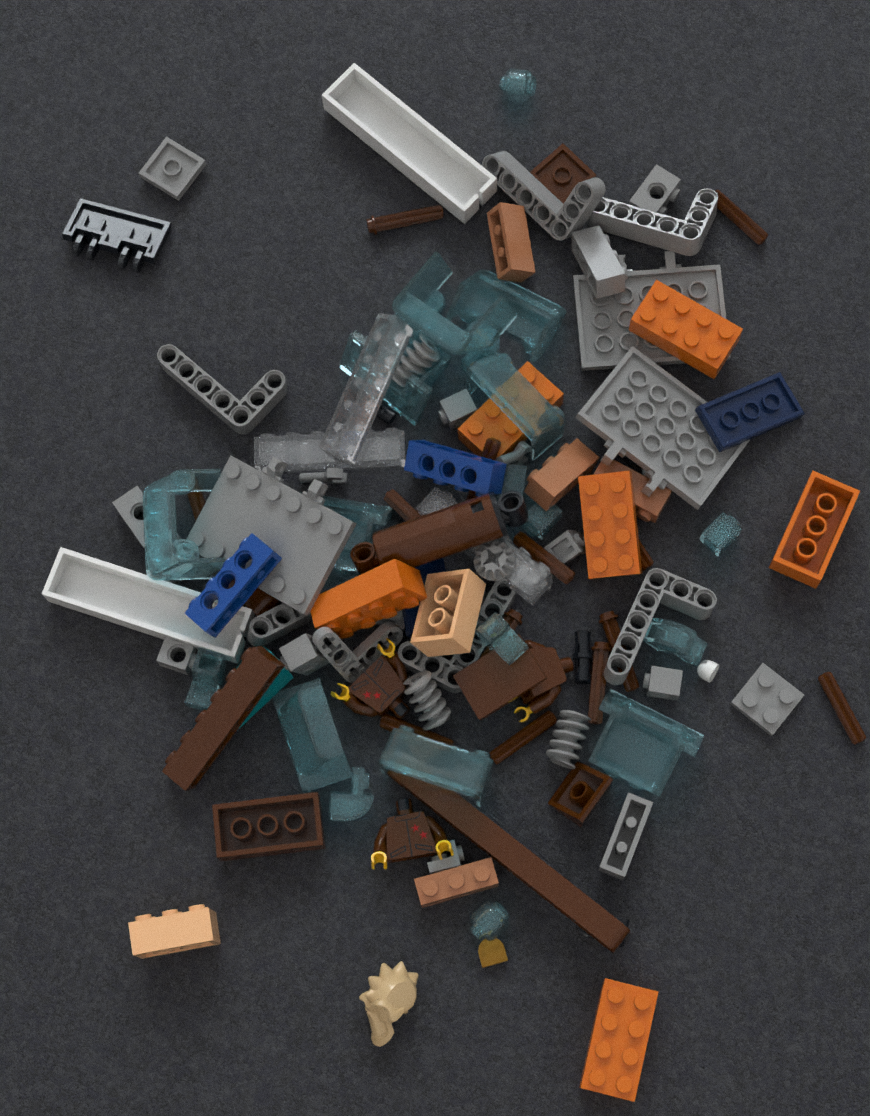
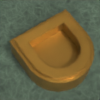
[478,937,508,968]

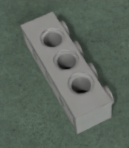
[112,486,197,585]

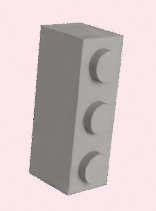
[572,225,628,299]
[598,792,653,881]

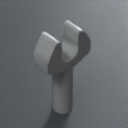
[495,441,533,467]
[299,468,347,485]

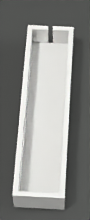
[322,63,497,224]
[42,547,256,664]

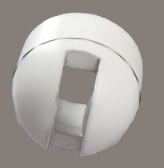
[697,660,719,683]

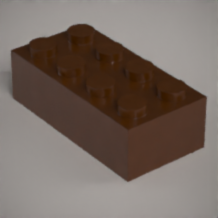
[212,792,326,861]

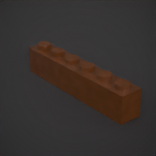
[162,646,285,791]

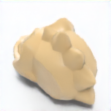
[359,961,419,1047]

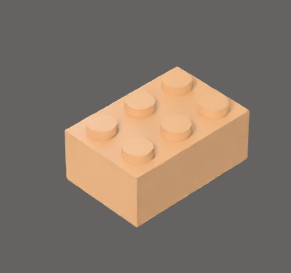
[410,569,486,657]
[128,904,221,959]

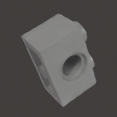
[629,164,681,215]
[279,633,330,676]

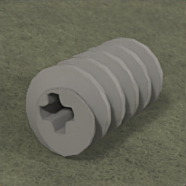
[386,333,440,389]
[403,671,451,730]
[546,710,591,769]

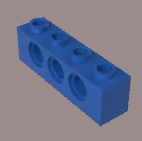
[404,440,507,496]
[185,533,282,638]

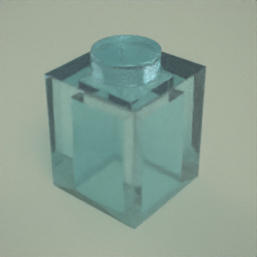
[523,503,562,539]
[699,512,742,557]

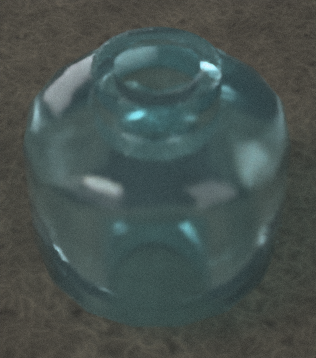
[500,68,537,101]
[470,901,510,941]

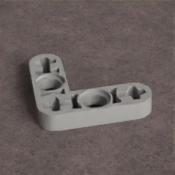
[312,621,403,683]

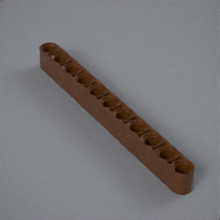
[387,753,630,953]

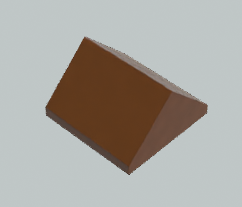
[548,761,613,828]

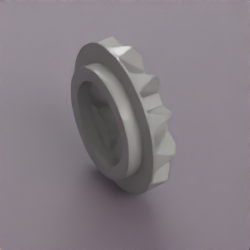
[473,541,515,581]

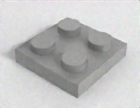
[139,136,206,201]
[730,663,804,736]

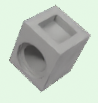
[437,389,477,430]
[156,637,199,675]
[643,666,683,701]

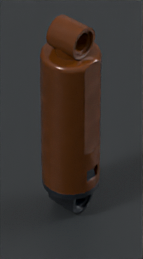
[350,491,529,575]

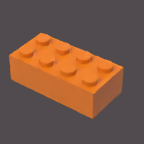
[629,280,743,379]
[458,361,564,458]
[578,471,642,579]
[769,471,860,589]
[310,559,427,639]
[579,978,658,1102]

